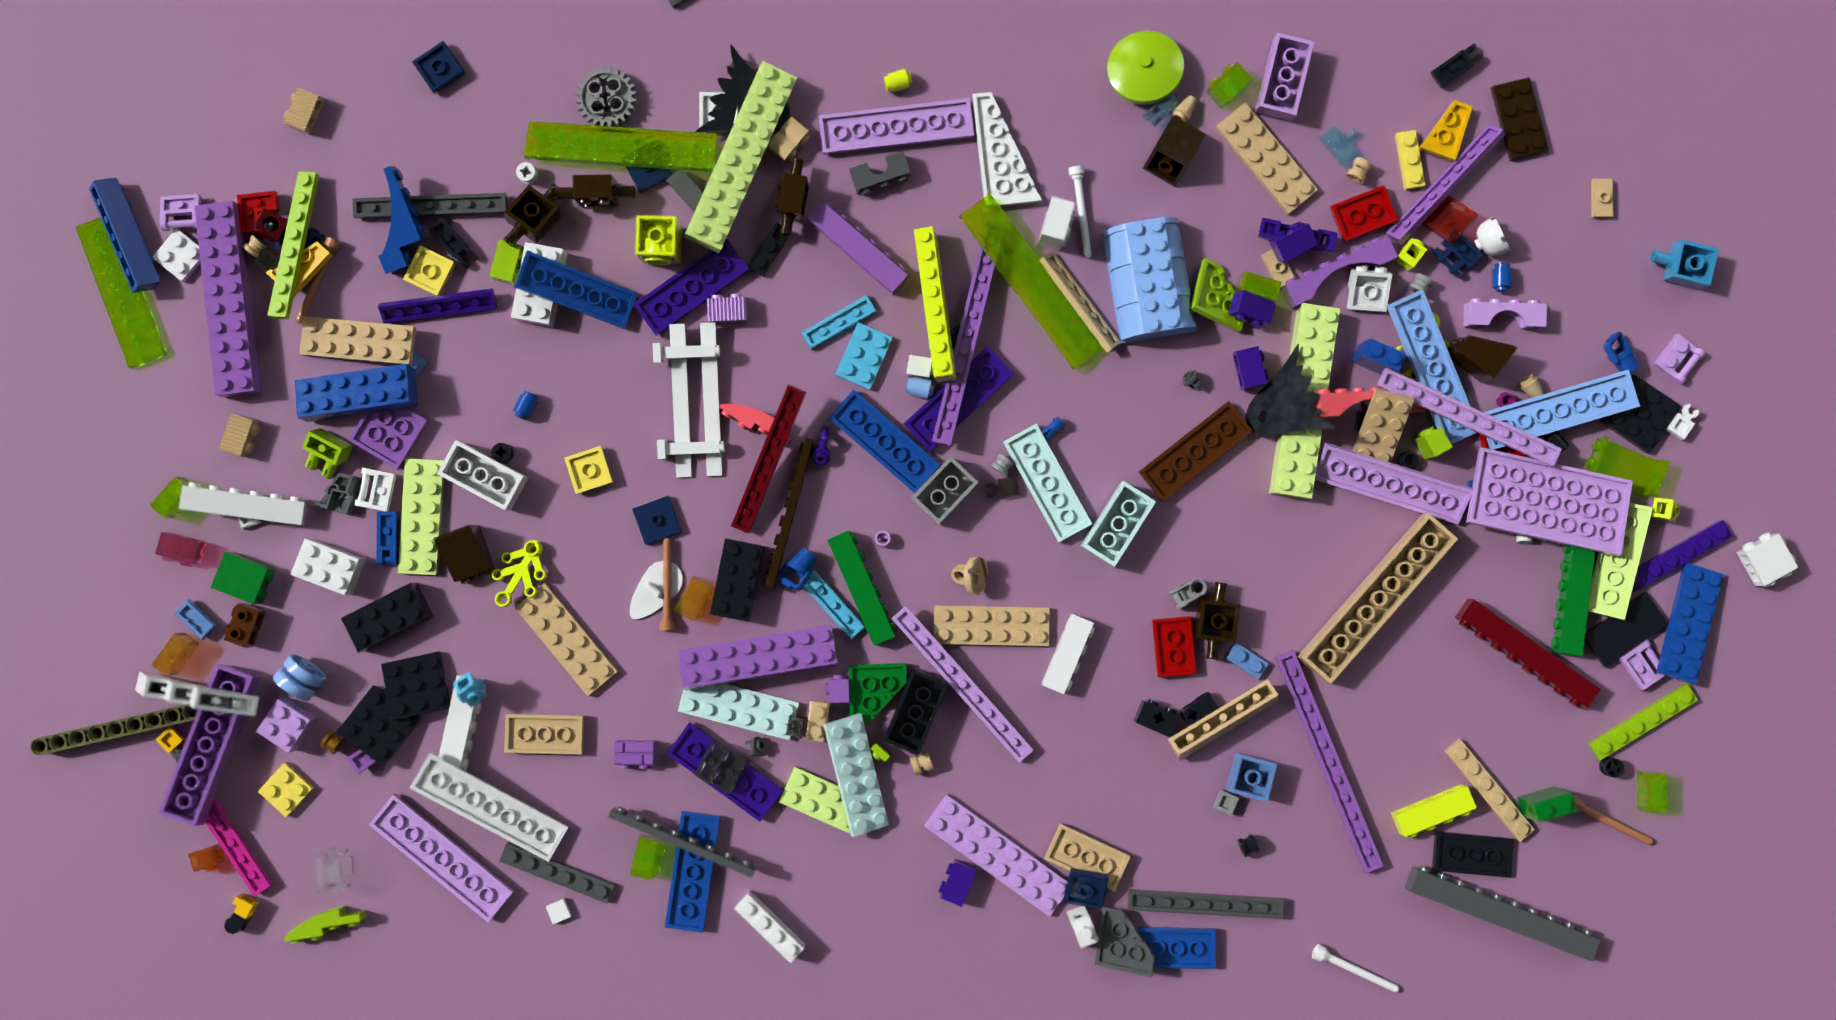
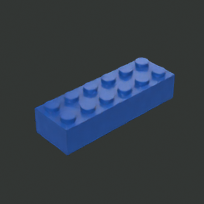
[295,364,418,422]

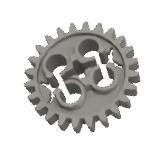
[575,66,638,129]

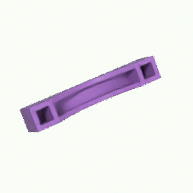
[1281,236,1398,309]

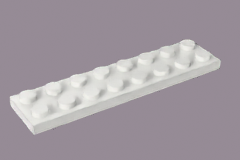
[410,753,569,862]

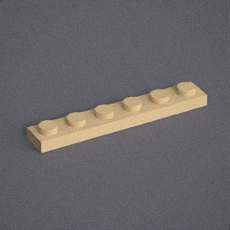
[1039,252,1121,353]
[1444,739,1535,842]

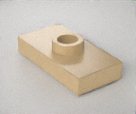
[1591,179,1613,218]
[1261,249,1294,290]

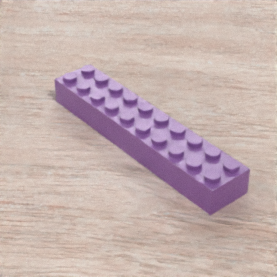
[194,201,263,398]

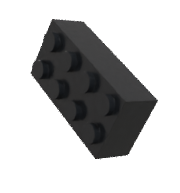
[710,538,765,622]
[341,583,434,653]
[883,668,949,756]

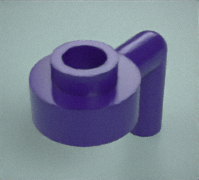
[811,427,831,466]

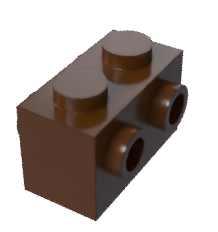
[224,603,267,648]

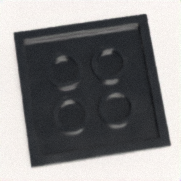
[1600,374,1682,454]
[381,651,450,721]
[336,685,421,766]

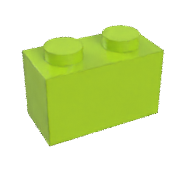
[489,240,524,285]
[1413,426,1452,459]

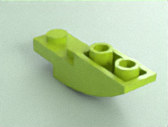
[284,906,366,944]

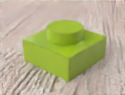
[871,742,890,762]

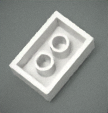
[1038,196,1077,251]
[290,538,366,595]

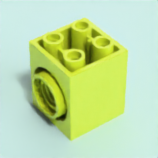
[635,215,682,265]

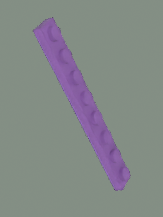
[1386,124,1505,244]

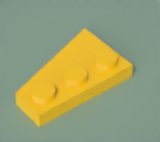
[1418,100,1473,162]
[265,242,333,297]

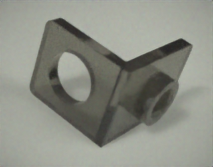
[786,715,808,739]

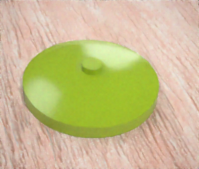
[1107,31,1184,105]

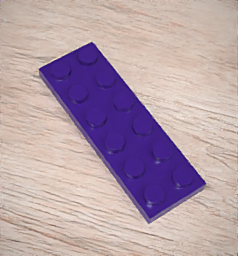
[634,238,749,336]
[904,346,1014,452]
[667,722,783,822]

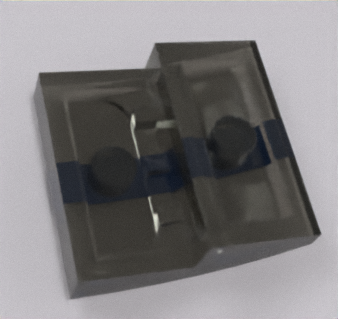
[694,741,749,794]

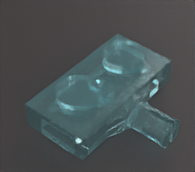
[1318,125,1359,167]

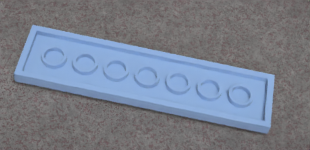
[1386,290,1477,444]
[1483,370,1640,450]

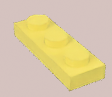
[1395,130,1425,190]

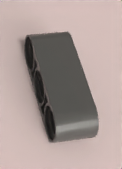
[666,168,703,212]

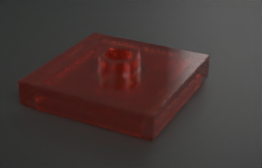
[1422,195,1478,244]

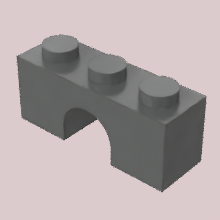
[849,151,911,195]

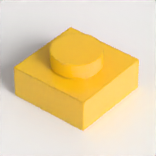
[156,726,186,754]

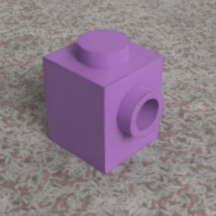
[826,675,850,703]

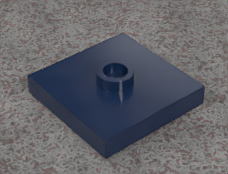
[412,41,466,94]
[622,141,673,193]
[632,496,682,545]
[1064,868,1109,910]

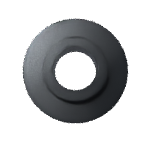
[1399,451,1418,469]

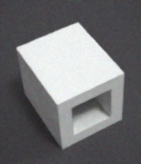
[906,355,934,379]

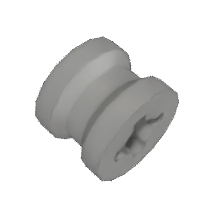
[1409,274,1433,296]
[991,453,1015,476]

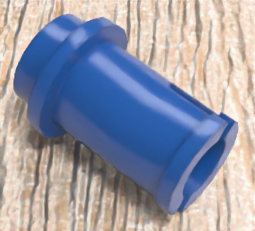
[1041,417,1066,440]

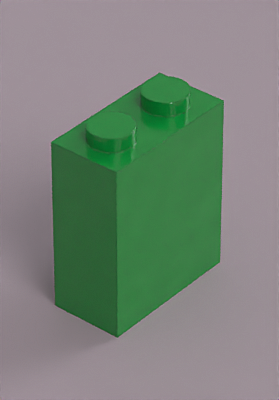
[210,552,275,604]
[1517,787,1577,822]

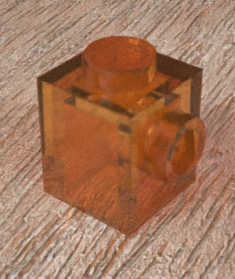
[188,844,224,872]

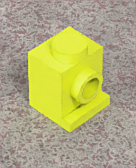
[1394,238,1427,271]
[1651,498,1680,522]

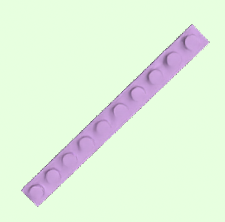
[1376,368,1562,466]
[891,605,1033,763]

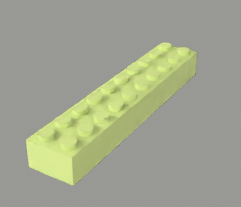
[684,61,797,254]
[1269,303,1340,499]

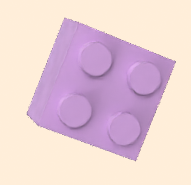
[256,697,318,753]

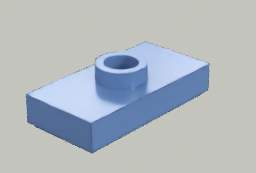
[174,599,218,640]

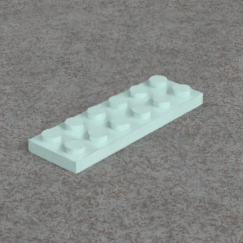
[1003,423,1092,543]
[678,684,800,740]
[823,713,889,837]

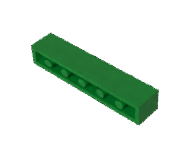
[827,531,897,646]
[1551,544,1595,656]

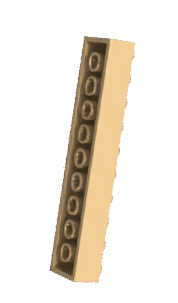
[1297,513,1458,684]

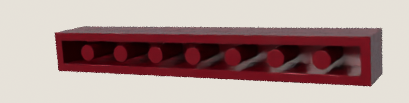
[1455,599,1601,708]

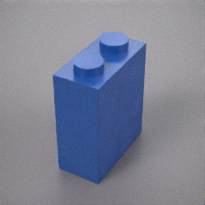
[1351,338,1407,375]

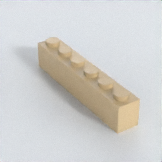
[1168,679,1279,761]

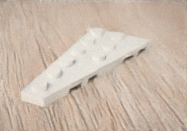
[972,92,1042,208]

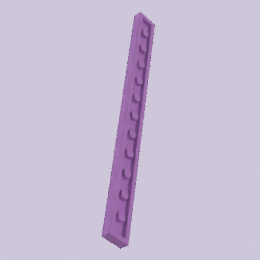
[932,222,1005,447]
[1275,650,1383,873]

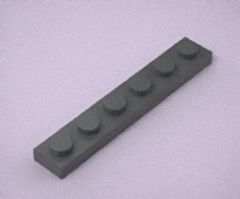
[499,842,615,904]

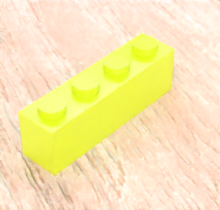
[1391,784,1476,838]

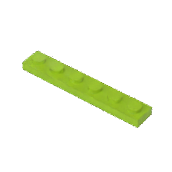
[1587,684,1698,760]

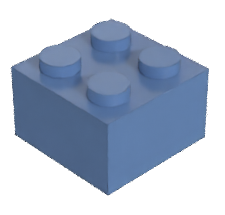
[1225,752,1277,802]

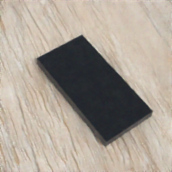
[1584,592,1668,668]
[1432,831,1514,878]

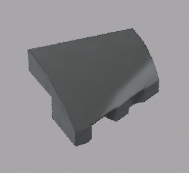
[314,473,362,516]

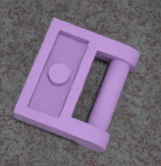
[159,194,202,231]
[1653,334,1706,385]
[1619,639,1664,690]

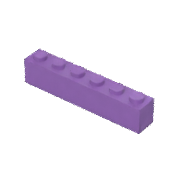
[806,200,908,295]

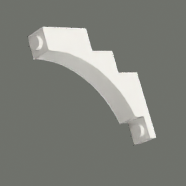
[135,671,259,716]

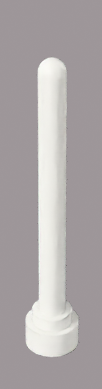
[1068,166,1092,258]
[1312,944,1399,993]

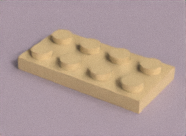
[1353,388,1414,462]
[504,713,584,754]
[1044,823,1131,892]

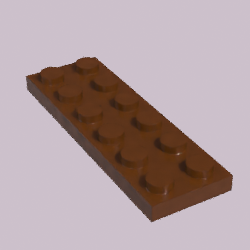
[1138,401,1252,502]

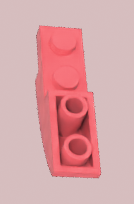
[719,404,792,446]

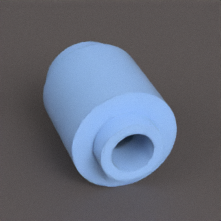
[906,376,935,399]

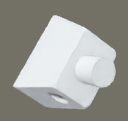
[1066,906,1099,948]

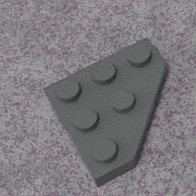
[1095,906,1156,977]

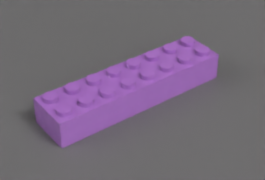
[678,625,838,691]
[158,664,261,826]

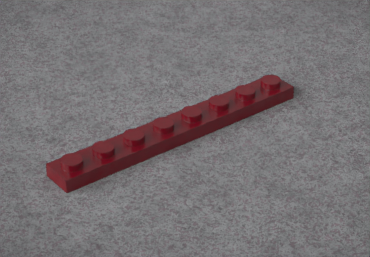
[731,384,807,534]

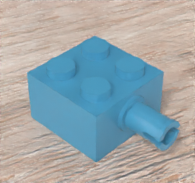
[1650,239,1719,290]

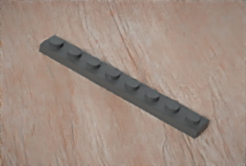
[353,193,507,219]
[608,806,757,878]
[1128,889,1284,919]

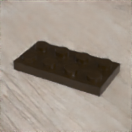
[1490,77,1549,161]

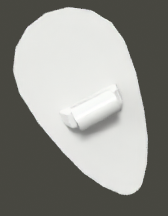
[630,561,683,619]

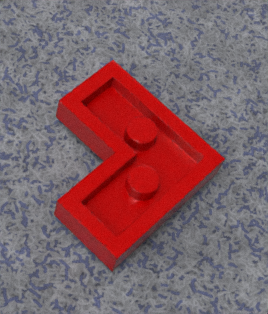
[237,191,280,234]

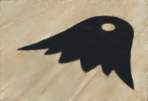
[695,44,790,134]
[1246,344,1335,437]

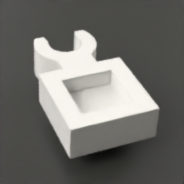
[1666,404,1699,440]

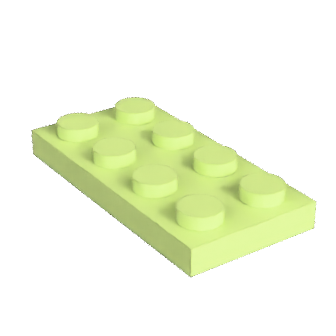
[779,766,850,833]

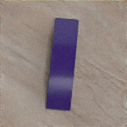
[1258,218,1338,252]

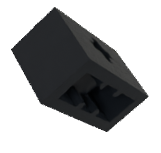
[1133,699,1180,738]

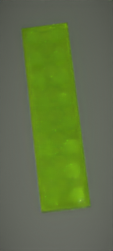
[75,217,167,369]

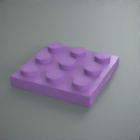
[348,408,429,470]

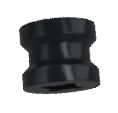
[491,443,514,463]
[1599,757,1624,778]
[1237,834,1260,858]

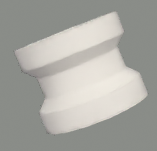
[516,162,538,184]

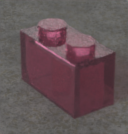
[155,532,206,567]

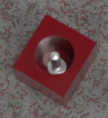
[251,208,288,243]

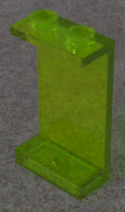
[1585,436,1670,498]

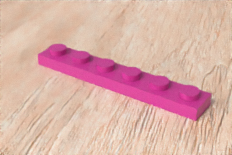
[205,797,273,897]

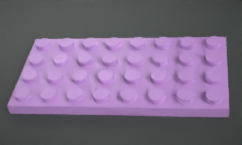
[1466,447,1633,556]

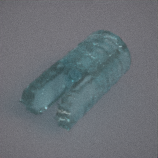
[1143,94,1179,127]

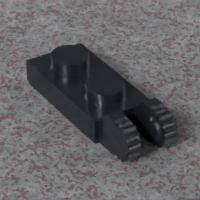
[1430,43,1484,88]
[428,217,478,269]
[747,222,788,277]

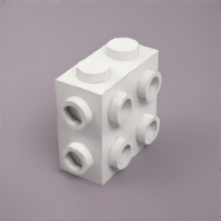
[1736,532,1798,588]

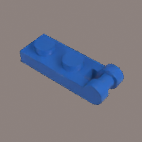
[376,512,399,566]

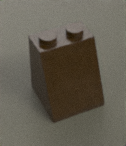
[1143,116,1206,187]
[1447,335,1517,383]
[433,524,495,584]

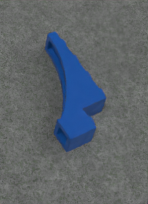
[378,166,426,274]

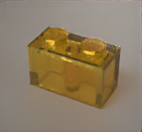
[674,576,715,621]
[151,632,200,676]

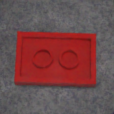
[1329,185,1398,242]
[1151,616,1196,677]

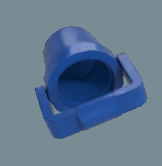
[1603,331,1640,373]
[777,548,817,591]

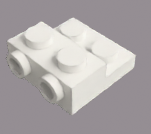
[1347,265,1392,312]

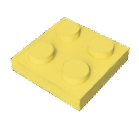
[403,245,456,296]
[564,446,614,494]
[258,762,315,817]

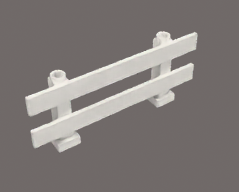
[653,322,725,477]

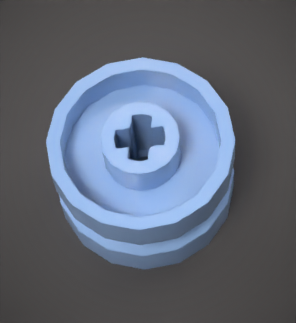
[273,654,326,701]

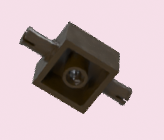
[775,158,809,236]
[556,174,635,209]
[503,183,561,247]
[1194,582,1241,660]

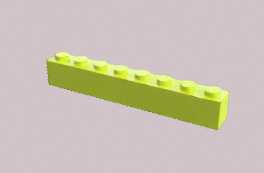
[914,226,957,382]

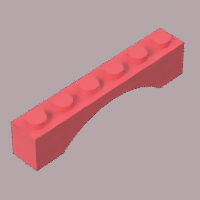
[1311,387,1425,418]

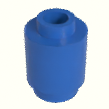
[1492,263,1512,292]
[513,390,538,420]

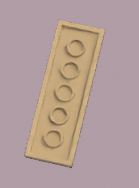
[1215,103,1318,215]
[299,316,416,365]
[515,583,618,696]
[934,605,1050,646]

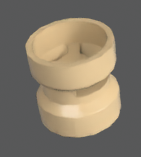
[1346,157,1373,184]
[910,751,934,776]

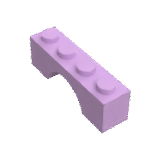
[1464,299,1547,329]

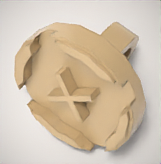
[951,556,988,595]

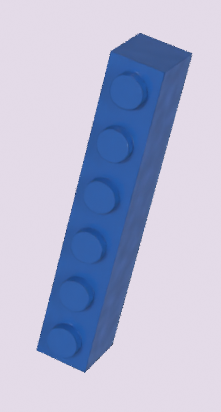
[89,177,161,293]

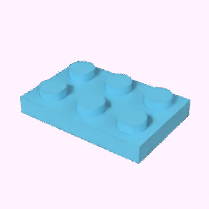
[835,322,893,390]

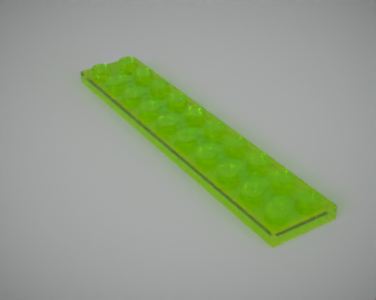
[524,121,718,172]
[959,194,1102,370]

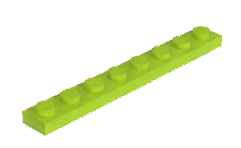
[267,171,319,320]

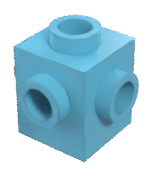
[453,672,487,707]

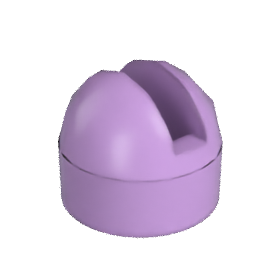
[875,531,890,547]

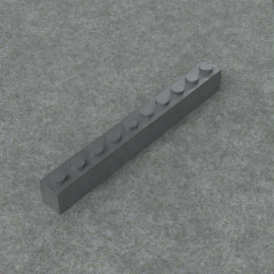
[1405,866,1600,962]

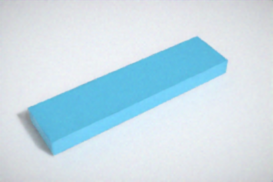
[802,295,877,350]
[804,570,865,640]

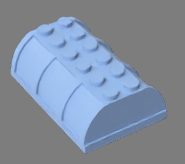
[1102,217,1197,344]

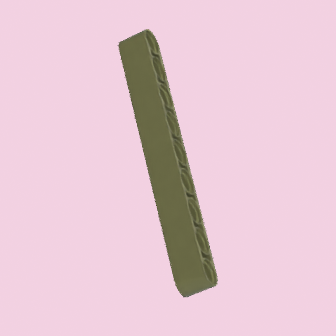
[30,704,198,755]

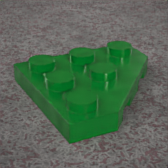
[848,663,907,723]

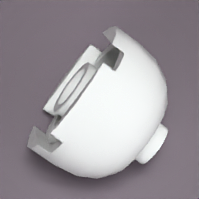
[1474,216,1511,256]

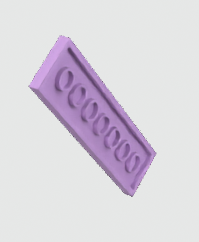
[819,98,974,155]
[1315,442,1473,524]
[369,794,514,922]
[924,794,1068,917]

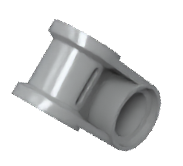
[1168,579,1207,609]

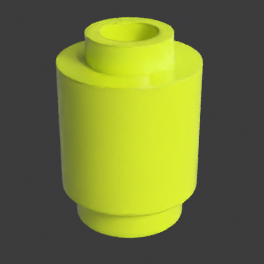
[883,69,913,92]

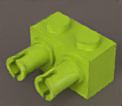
[302,428,353,479]

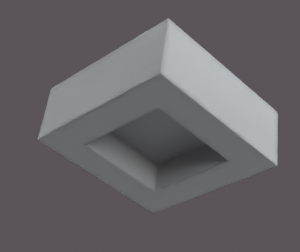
[1213,789,1239,816]

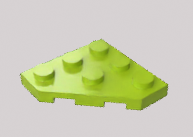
[1190,258,1244,333]

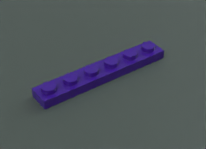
[378,288,498,324]
[1632,520,1733,592]

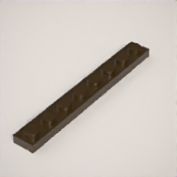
[763,438,814,588]

